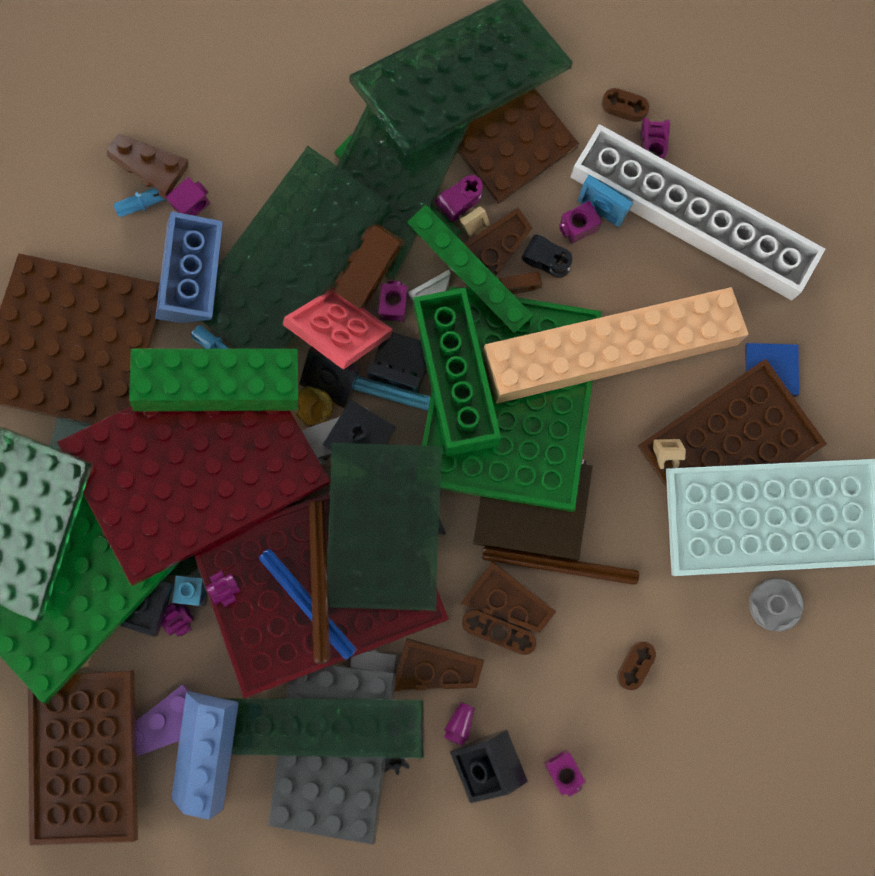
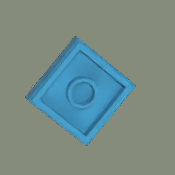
[578,174,633,227]

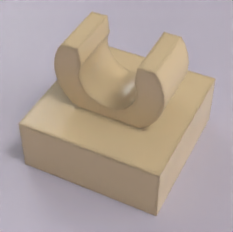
[459,206,491,240]
[653,439,686,469]

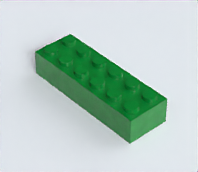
[413,288,501,457]
[129,349,298,411]

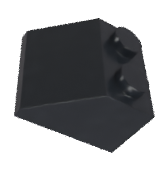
[450,730,528,803]

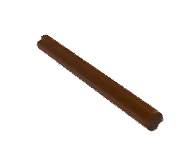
[309,501,330,664]
[482,546,639,585]

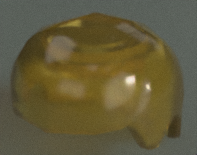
[296,386,333,427]

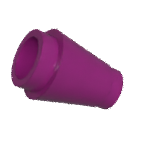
[443,702,475,746]

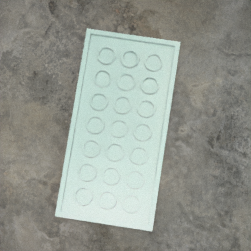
[666,459,875,576]

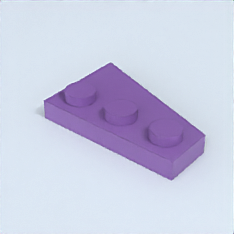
[136,684,190,757]

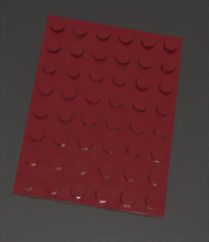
[57,348,330,587]
[194,471,449,699]

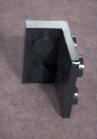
[367,332,426,393]

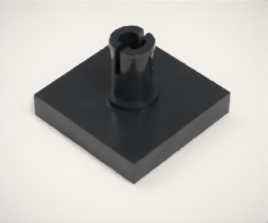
[299,346,360,408]
[322,400,396,473]
[120,580,174,637]

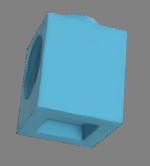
[172,576,207,606]

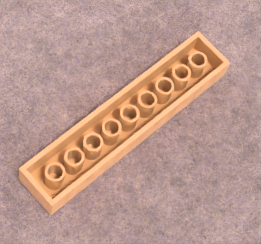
[481,287,749,404]

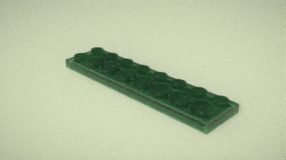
[222,698,424,759]

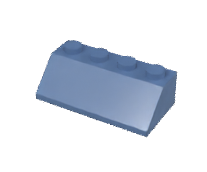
[155,211,223,323]
[171,691,238,820]

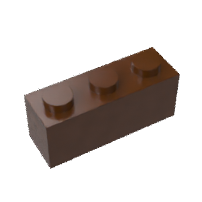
[334,225,405,309]

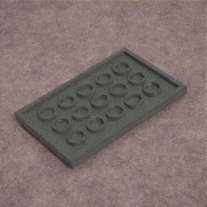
[268,665,396,845]

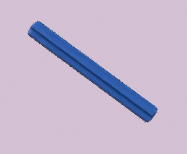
[259,549,356,659]

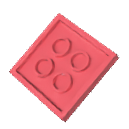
[283,287,393,370]

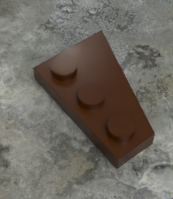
[107,134,188,200]
[464,207,532,276]
[460,561,556,633]
[394,638,484,691]

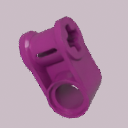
[641,118,670,159]
[434,175,483,222]

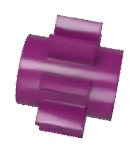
[206,571,240,607]
[161,603,194,636]

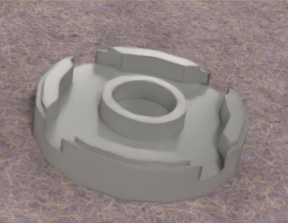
[749,578,804,632]

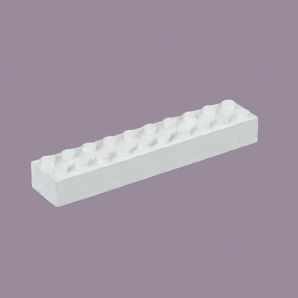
[570,124,825,301]

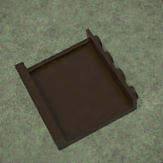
[473,460,593,561]

